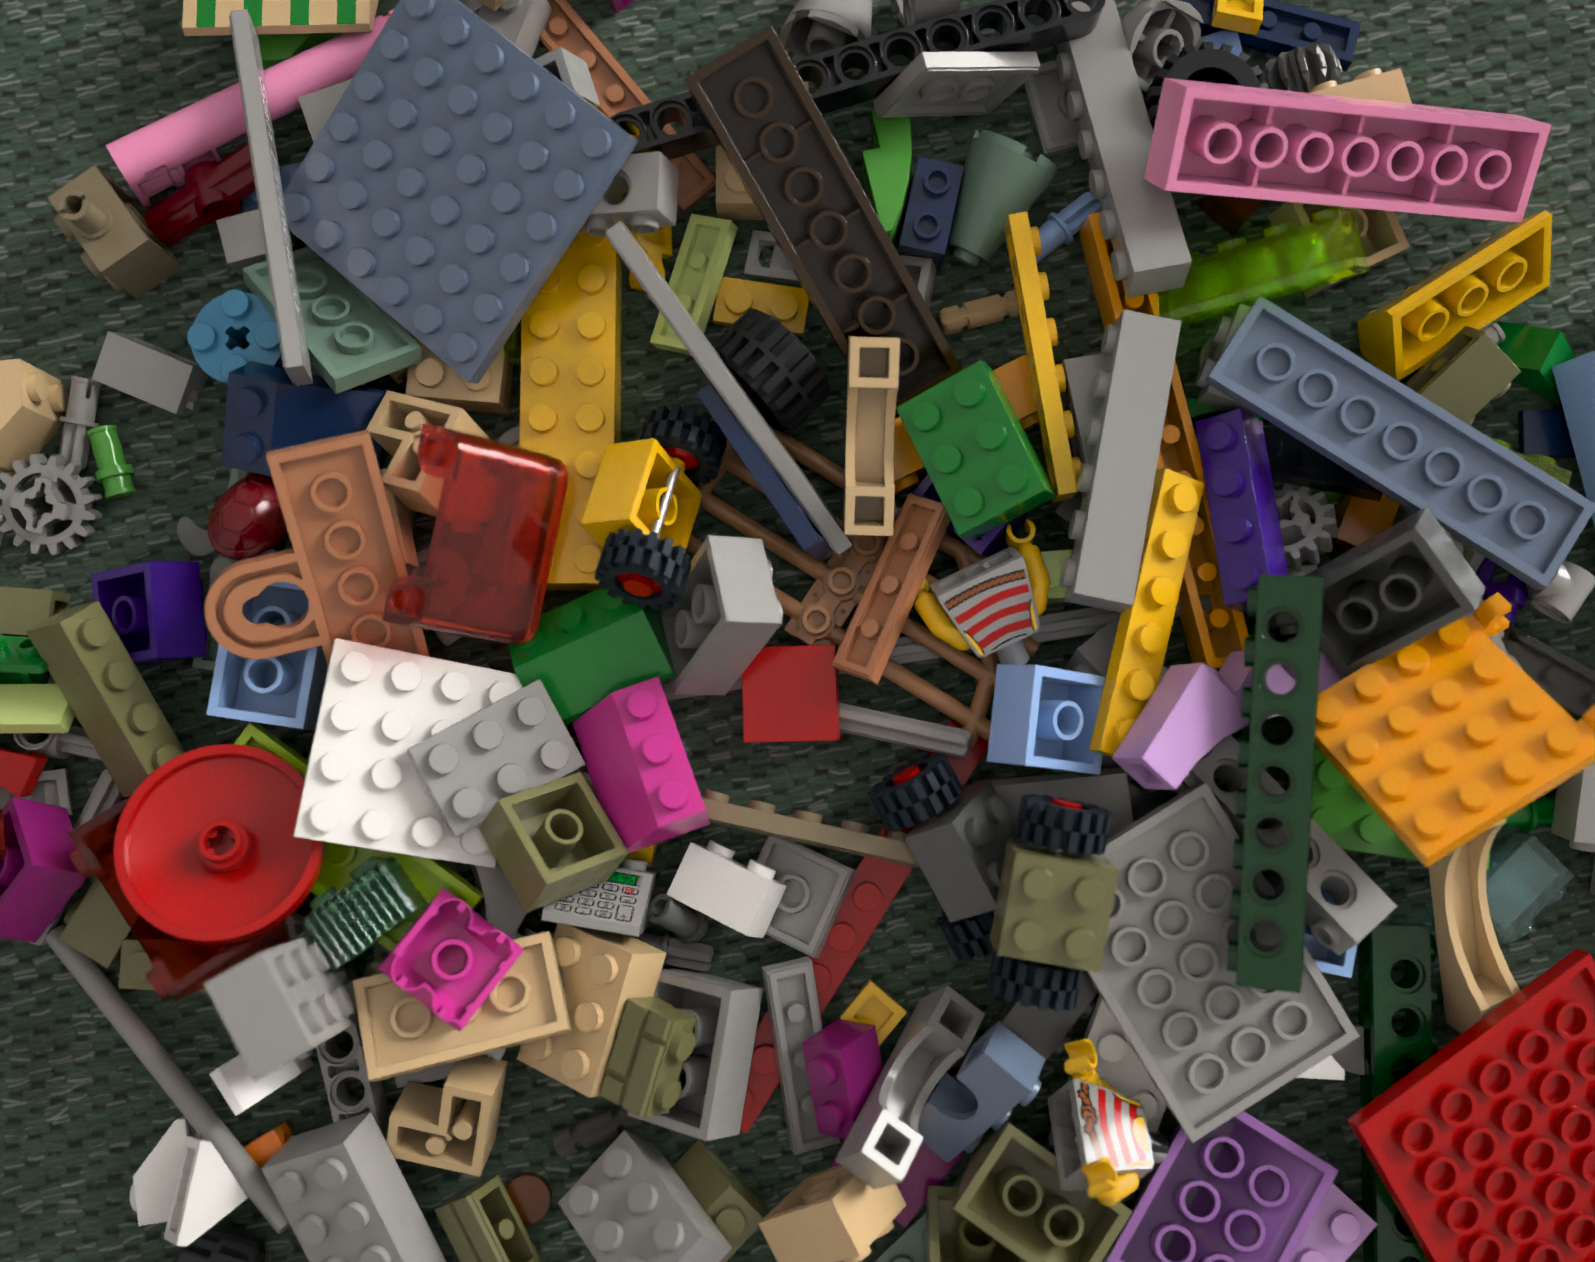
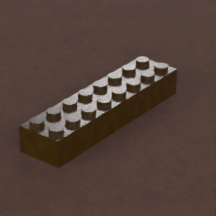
[683,25,962,414]

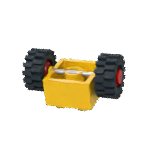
[580,404,728,610]

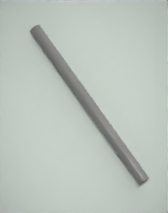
[45,925,290,1234]

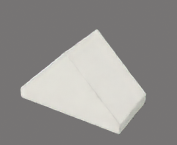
[164,1136,248,1247]

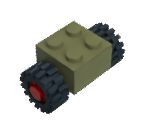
[986,794,1119,1011]

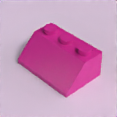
[572,676,710,854]

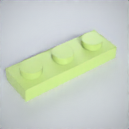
[650,214,738,355]

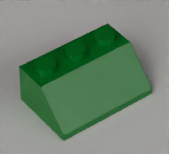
[506,588,676,725]

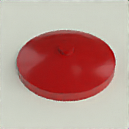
[114,744,326,945]

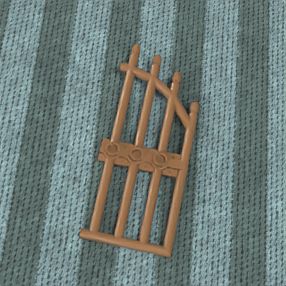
[686,427,1040,749]

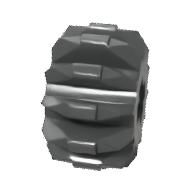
[1261,43,1343,93]

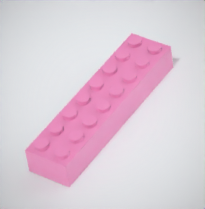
[1144,78,1551,223]

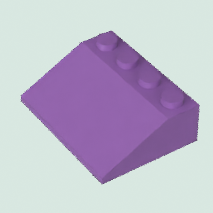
[1103,1111,1339,1262]

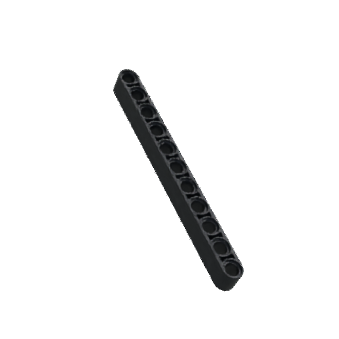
[610,0,1106,160]

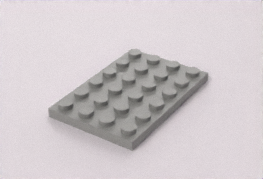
[1082,781,1360,1143]

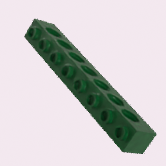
[1227,575,1324,994]
[1358,922,1438,1262]

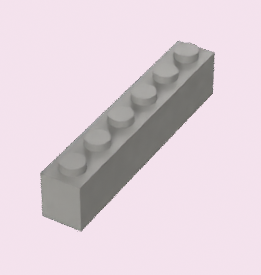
[1060,309,1181,613]

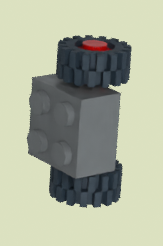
[868,753,1028,960]

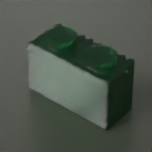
[301,856,427,970]

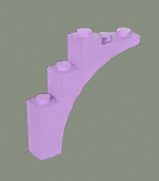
[1112,638,1346,790]

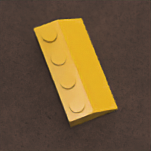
[1357,210,1552,381]

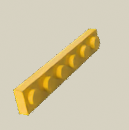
[1004,211,1081,502]
[1089,468,1205,757]

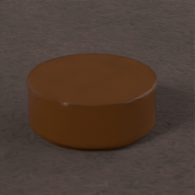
[506,1172,552,1225]

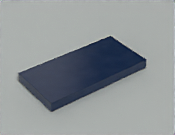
[696,384,834,562]

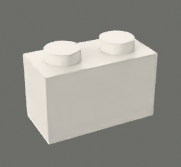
[666,839,787,938]

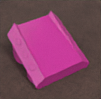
[377,888,524,1032]

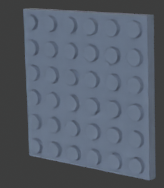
[283,0,639,384]

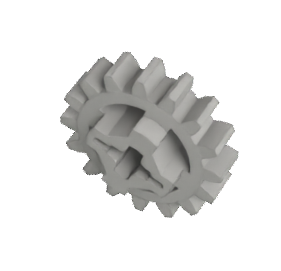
[0,453,103,555]
[1273,483,1338,573]

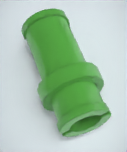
[86,425,136,500]

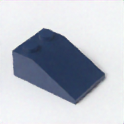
[222,361,387,476]

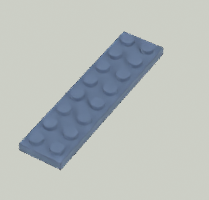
[1204,296,1595,590]

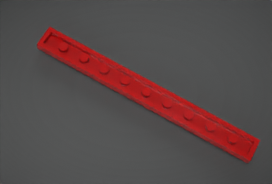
[740,718,989,1133]

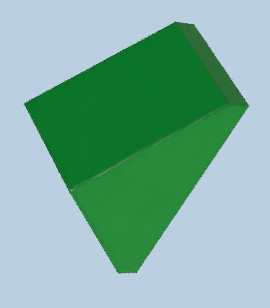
[1497,321,1576,405]

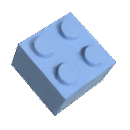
[987,664,1106,775]

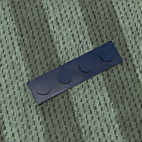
[1179,0,1361,72]

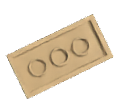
[352,931,571,1082]

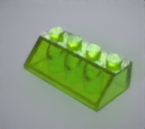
[1159,207,1369,326]

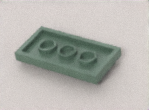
[242,246,422,394]

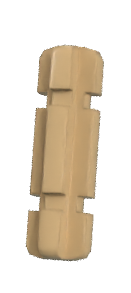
[939,290,1019,335]

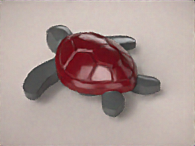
[176,469,287,584]

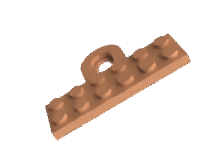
[204,429,430,665]

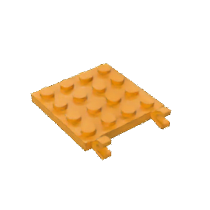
[1315,592,1595,868]

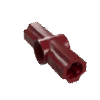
[144,142,281,246]

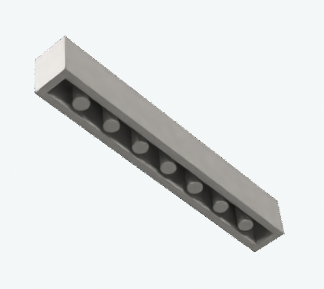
[1056,0,1192,298]

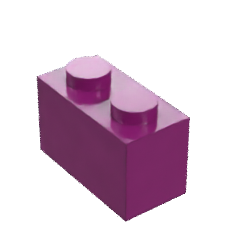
[802,1019,883,1140]

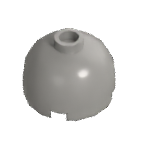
[1121,0,1206,93]

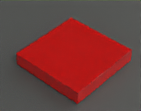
[742,644,840,743]

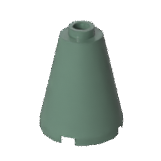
[947,129,1058,268]

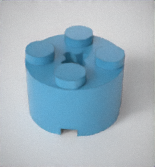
[187,289,284,388]

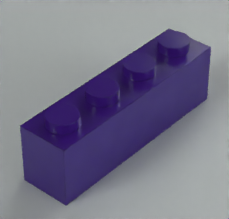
[1195,408,1289,614]

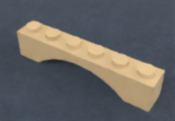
[1429,818,1520,1034]

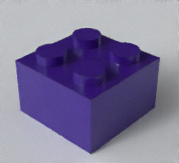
[91,561,207,666]

